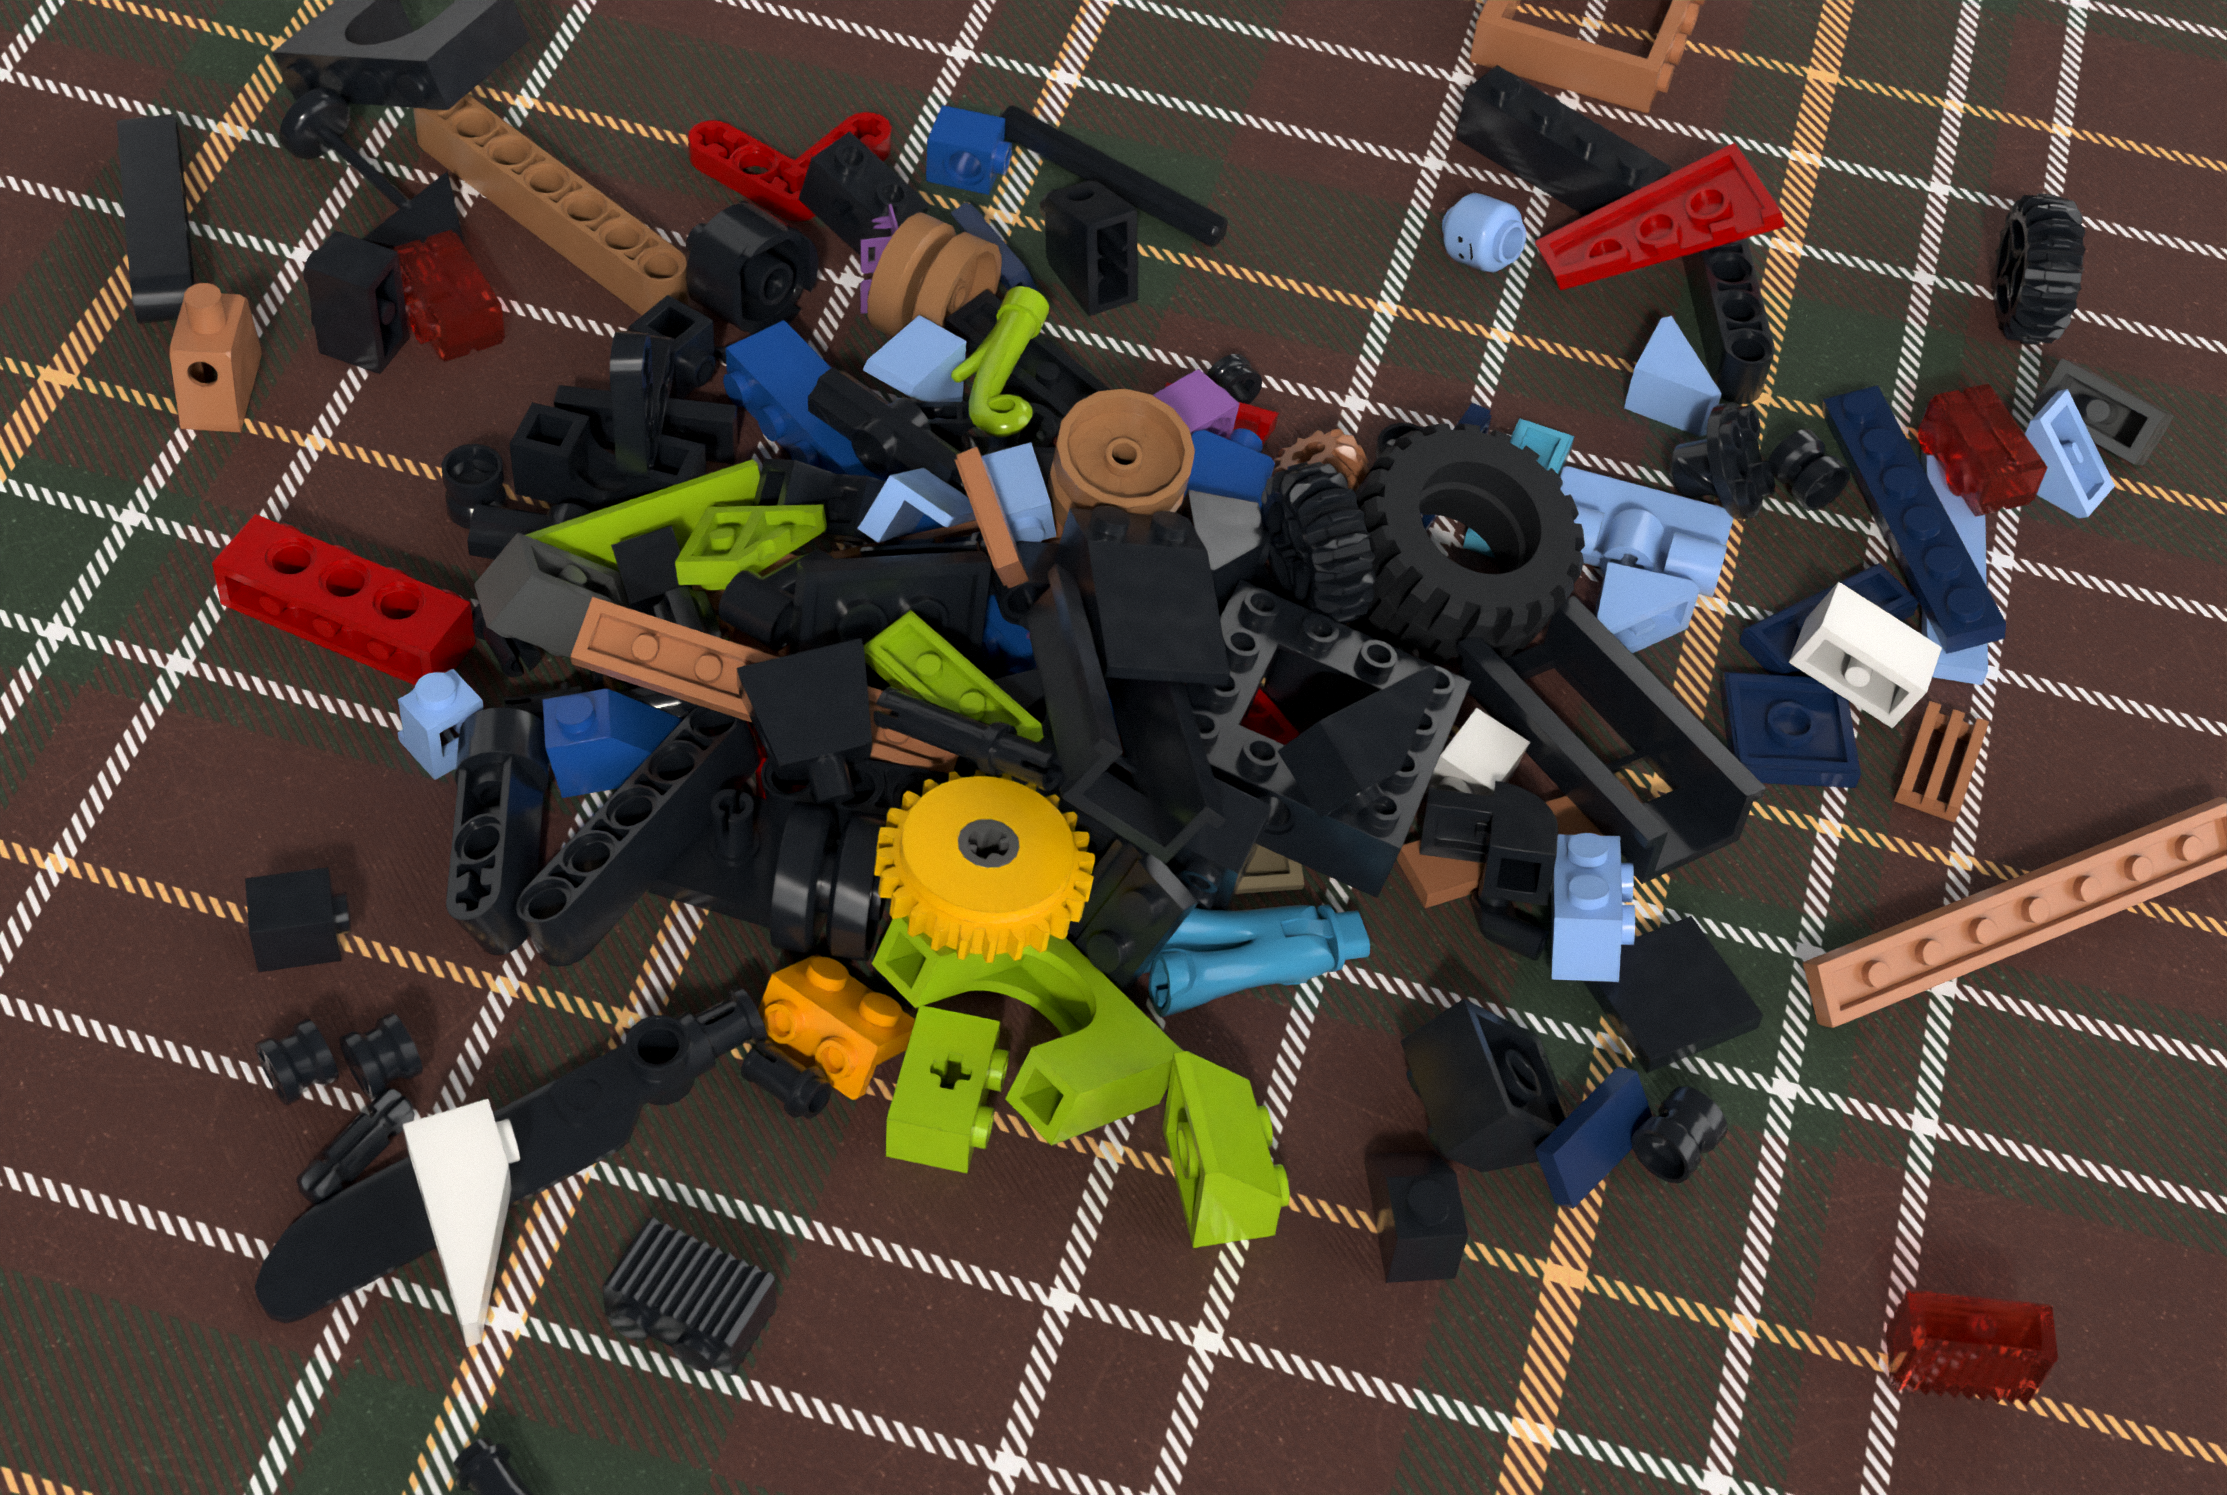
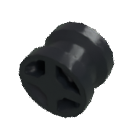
[339,1012,423,1099]
[255,1018,339,1106]

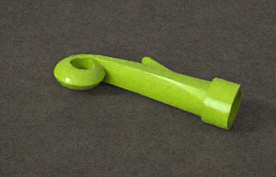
[951,286,1049,437]

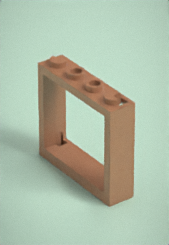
[1469,0,1705,114]

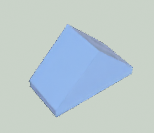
[863,315,966,402]
[1624,316,1721,437]
[2007,389,2115,518]
[1594,562,1700,654]

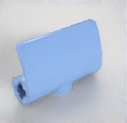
[1560,466,1733,598]

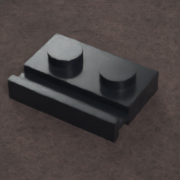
[1068,836,1199,992]

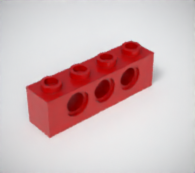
[212,514,476,686]

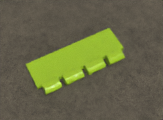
[525,459,760,576]

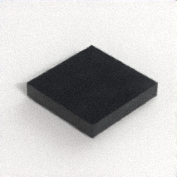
[1583,916,1763,1073]

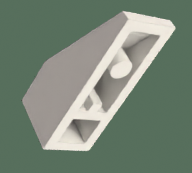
[403,1099,520,1347]

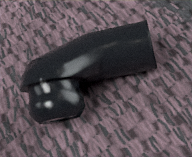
[1471,877,1549,961]

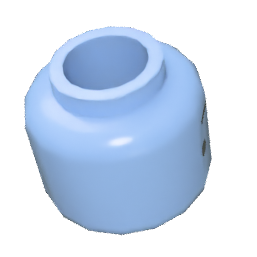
[1442,193,1527,273]

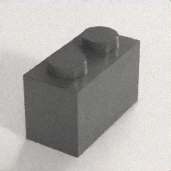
[2032,358,2174,466]
[474,533,632,658]

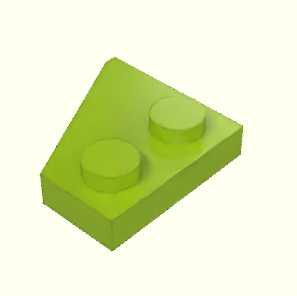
[675,505,827,590]

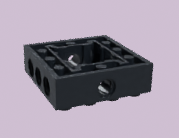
[1185,579,1471,898]

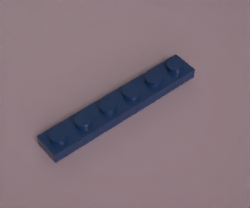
[1823,385,2006,654]

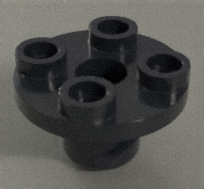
[1670,402,1775,520]

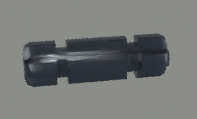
[296,1088,415,1206]

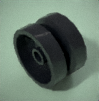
[770,802,887,962]

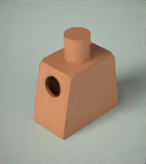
[170,283,262,433]

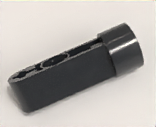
[446,707,550,955]

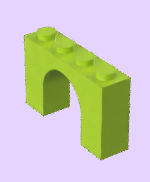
[872,916,1183,1146]

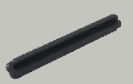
[999,106,1228,247]

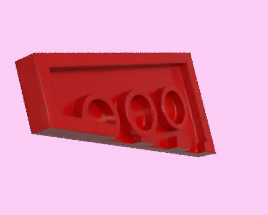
[1534,142,1786,291]

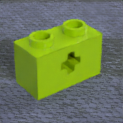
[886,1005,1010,1173]

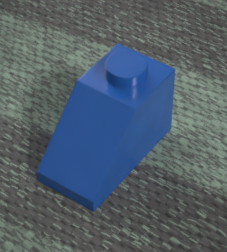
[543,689,683,798]

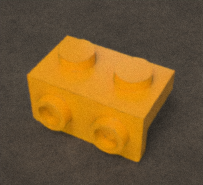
[758,953,915,1100]

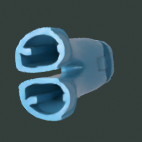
[1143,904,1370,1017]

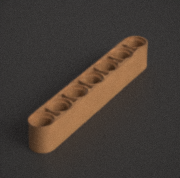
[413,94,689,316]

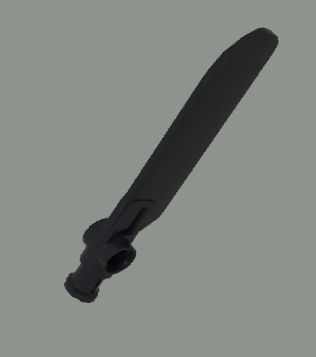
[255,986,767,1324]

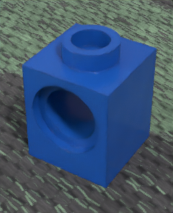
[926,105,1012,195]

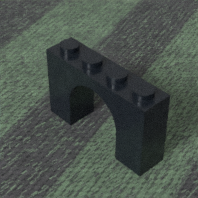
[272,0,530,110]

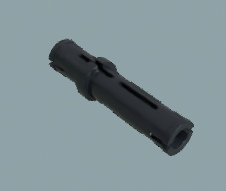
[873,686,1063,791]

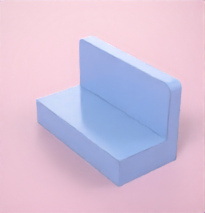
[858,468,976,543]

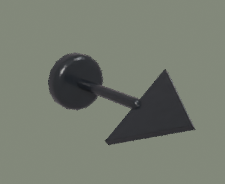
[279,87,470,266]

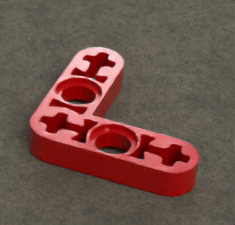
[688,112,891,221]

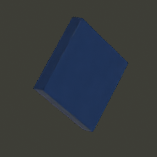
[1719,672,1861,788]

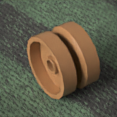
[867,212,1002,337]
[1046,388,1195,528]

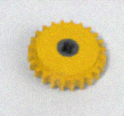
[874,770,1095,963]

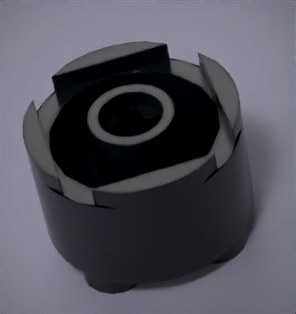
[686,200,818,335]

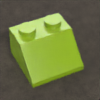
[1162,1051,1290,1248]

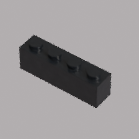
[1456,65,1671,216]

